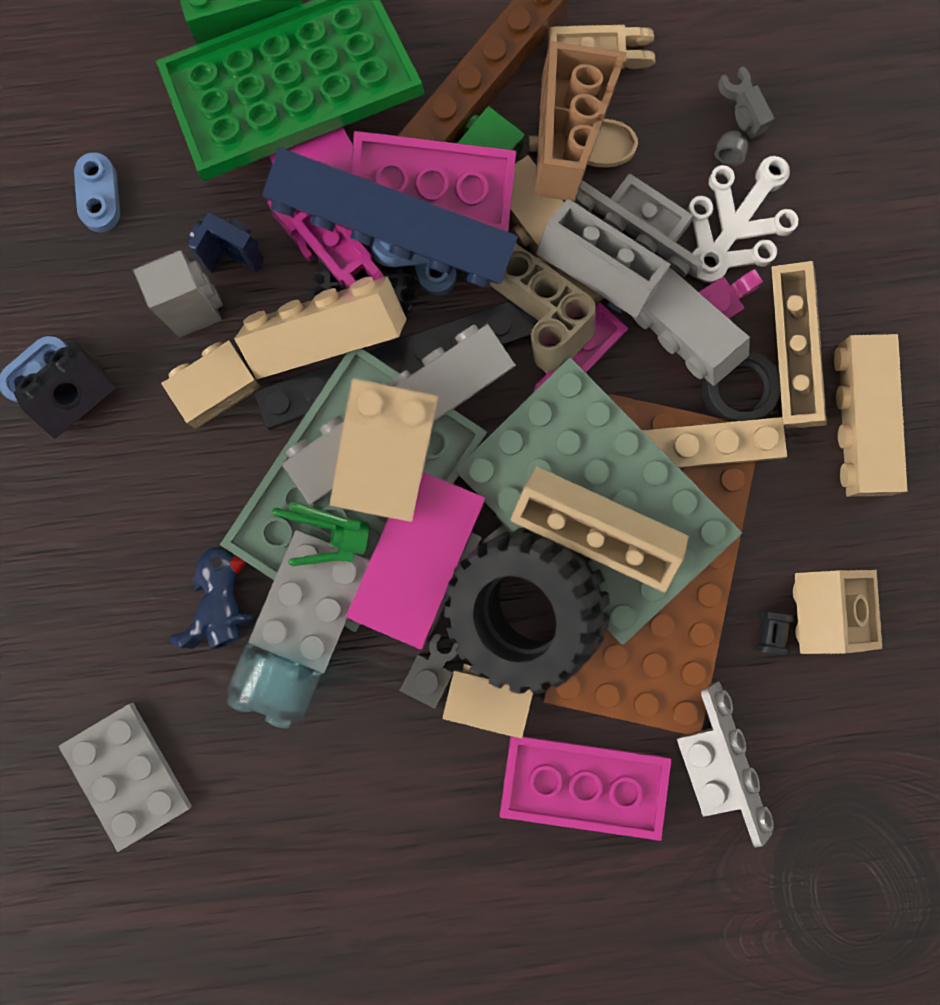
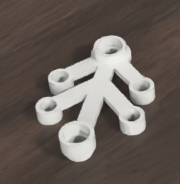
[687,156,799,283]

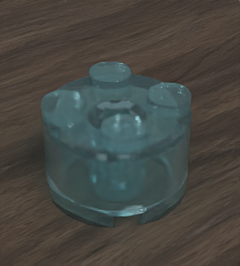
[227,642,322,729]

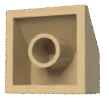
[793,570,882,654]

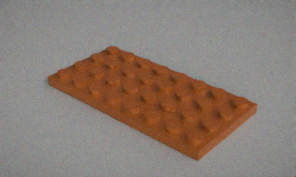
[543,394,756,735]

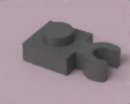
[399,633,459,709]

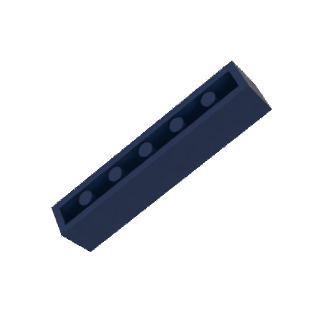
[262,147,518,289]

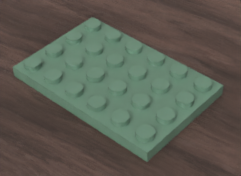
[220,348,487,632]
[455,357,742,645]

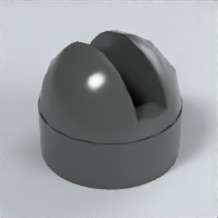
[715,131,748,165]

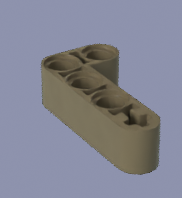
[490,243,596,371]

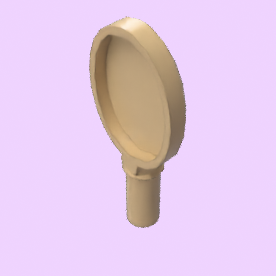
[528,119,638,167]

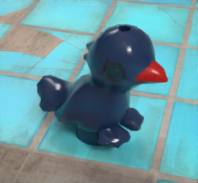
[168,547,254,650]

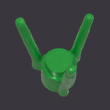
[272,502,369,566]

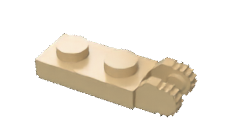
[548,25,655,69]

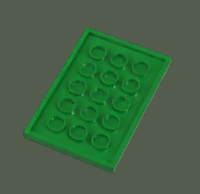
[156,0,424,182]

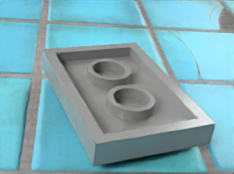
[248,529,371,674]
[58,703,192,852]

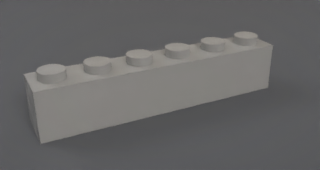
[281,324,515,505]

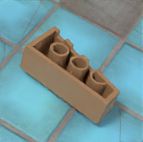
[535,41,627,201]

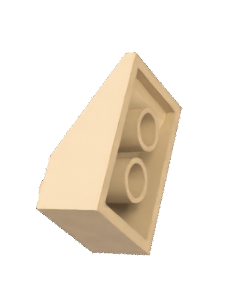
[330,379,438,522]

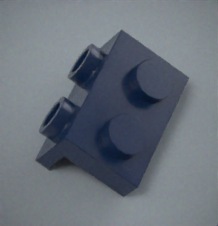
[188,212,264,273]

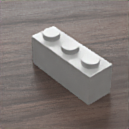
[536,198,671,318]
[134,250,224,338]
[632,267,750,386]

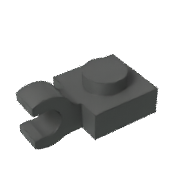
[718,66,775,141]

